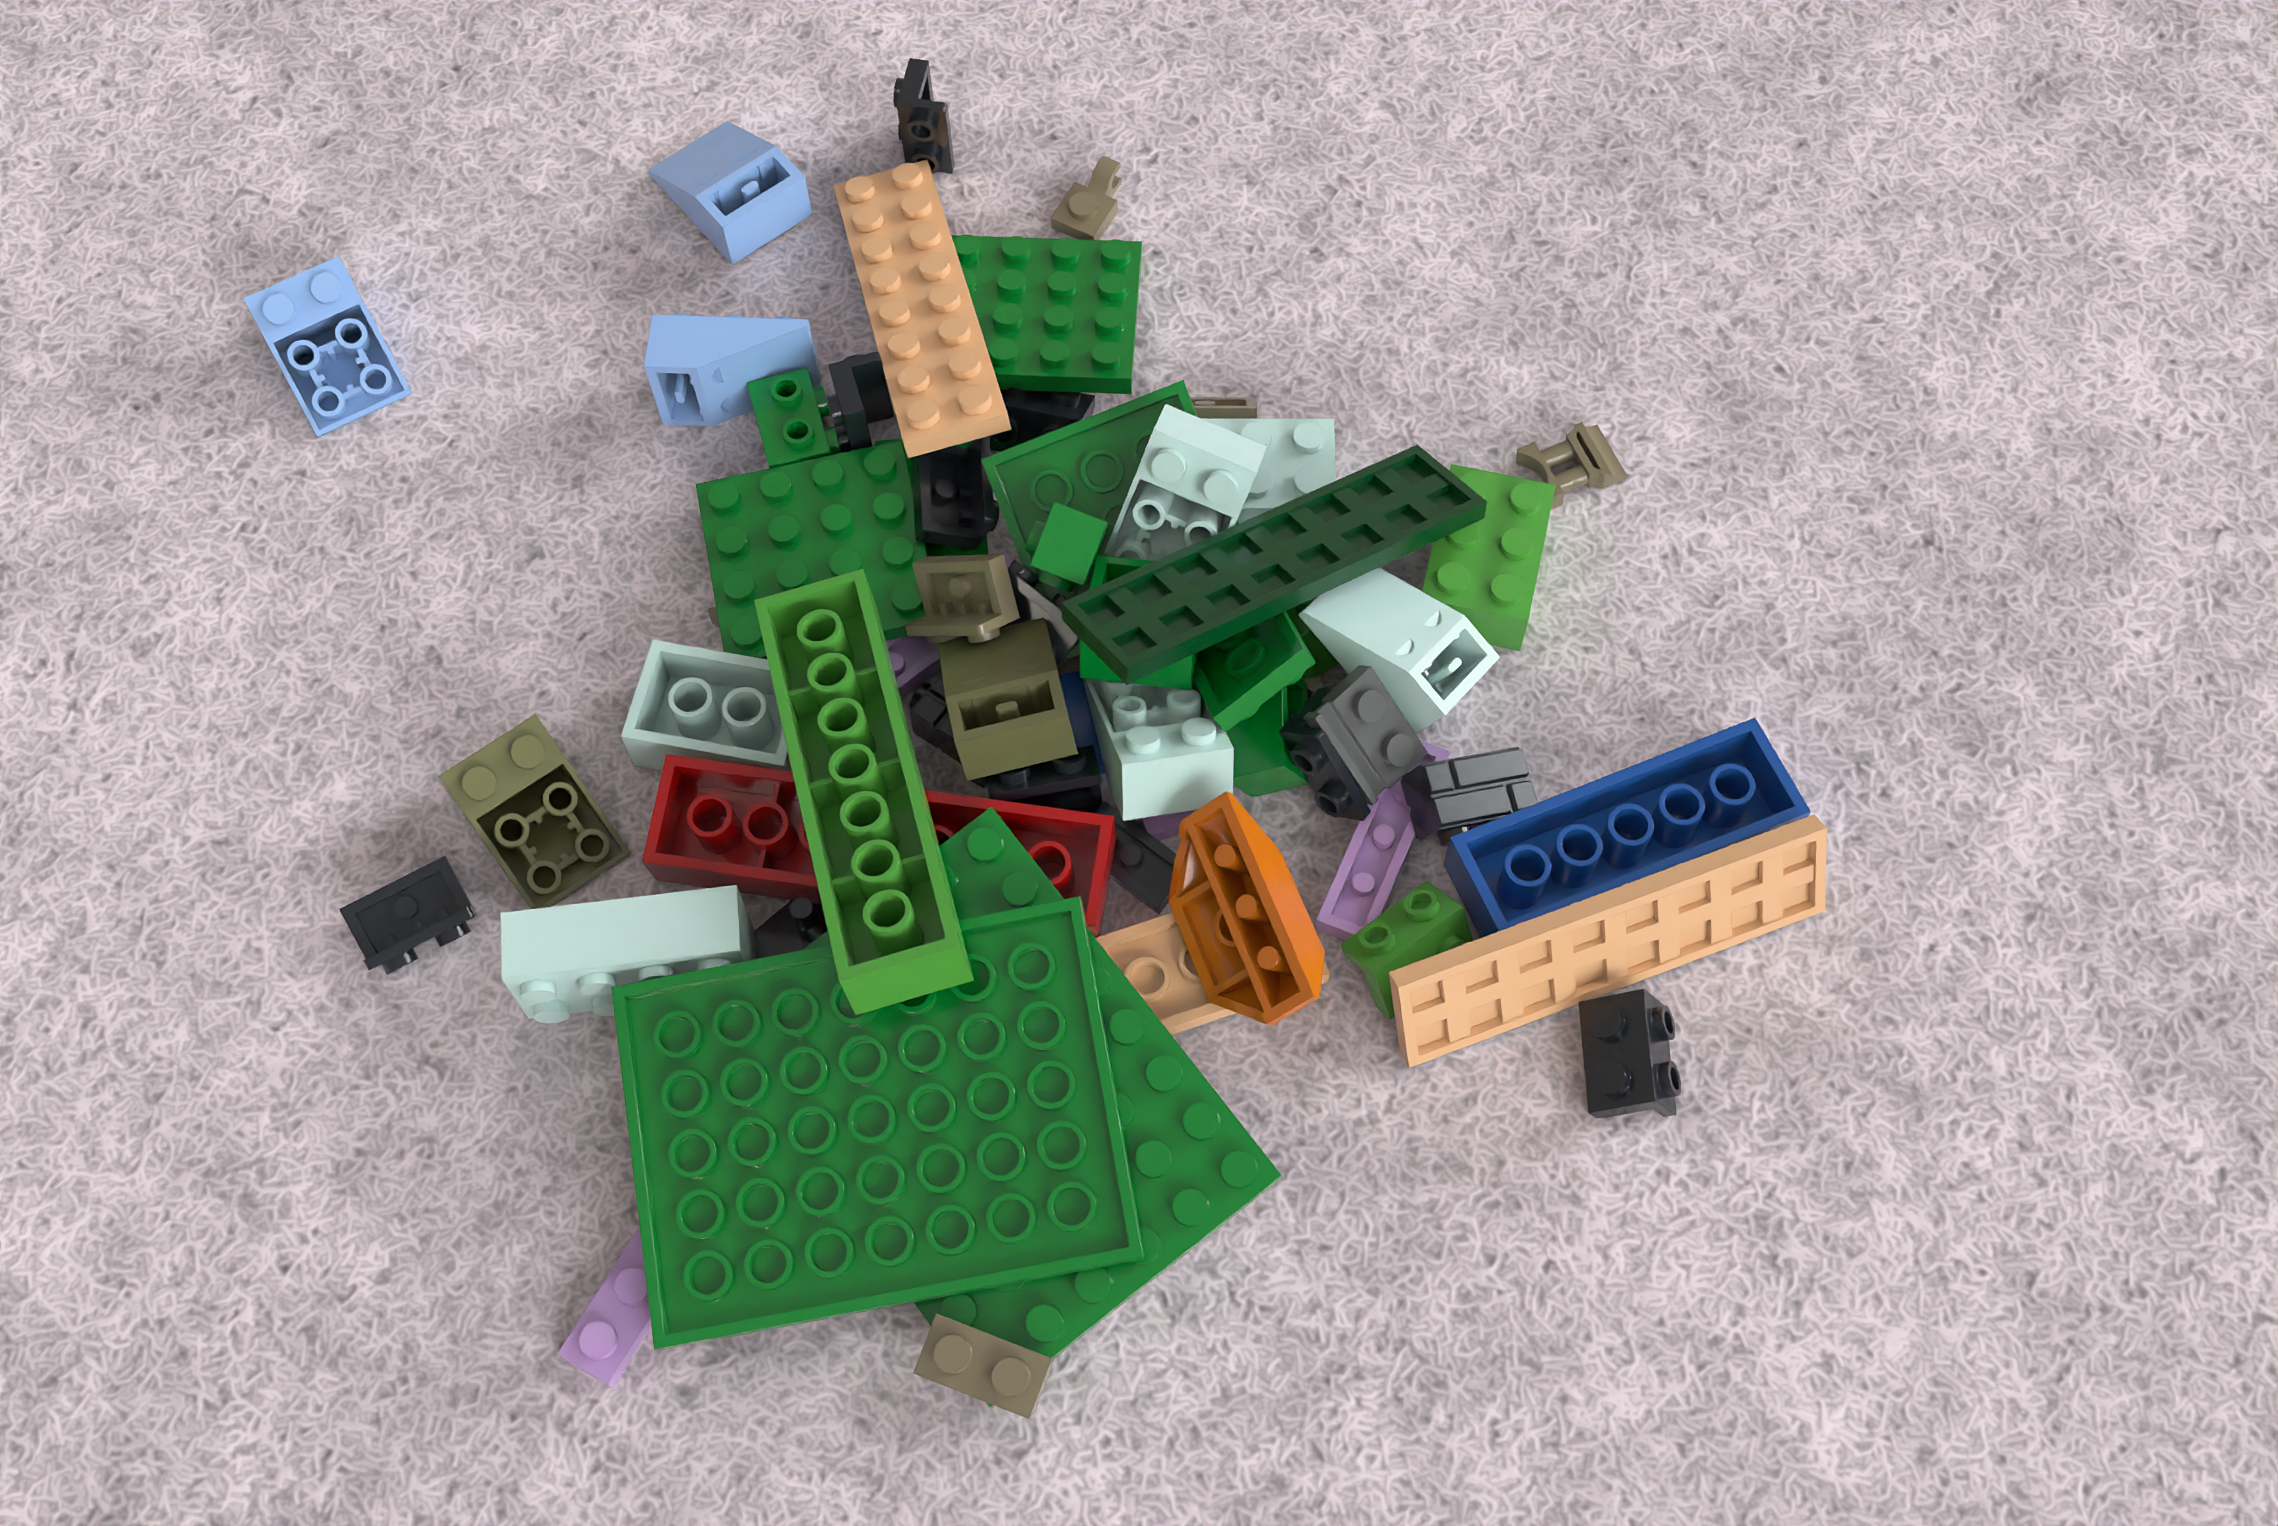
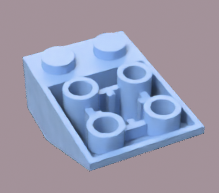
[648,121,813,265]
[243,256,412,437]
[644,313,821,426]

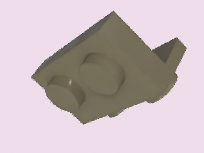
[905,554,1020,643]

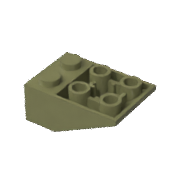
[938,617,1078,781]
[438,714,631,909]

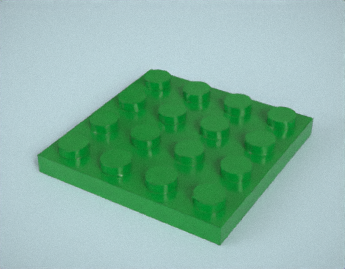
[951,234,1142,394]
[981,380,1239,660]
[695,440,927,660]

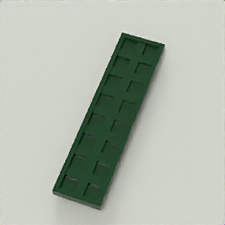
[1061,444,1487,685]

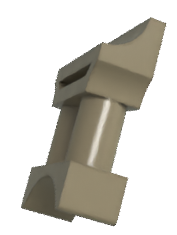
[1516,422,1627,509]

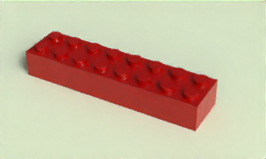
[642,754,1117,938]

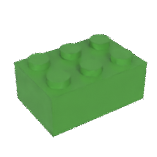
[1422,464,1556,651]

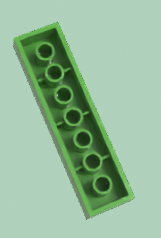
[754,569,974,1015]

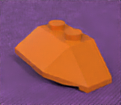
[1168,791,1325,1025]

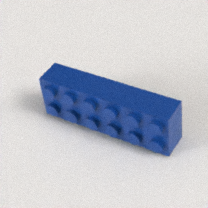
[1443,718,1811,938]

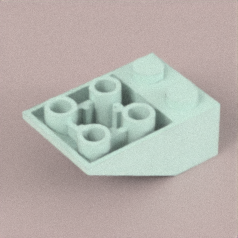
[1103,404,1267,561]
[1298,568,1500,734]
[1083,678,1234,821]

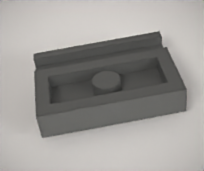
[1303,665,1428,805]

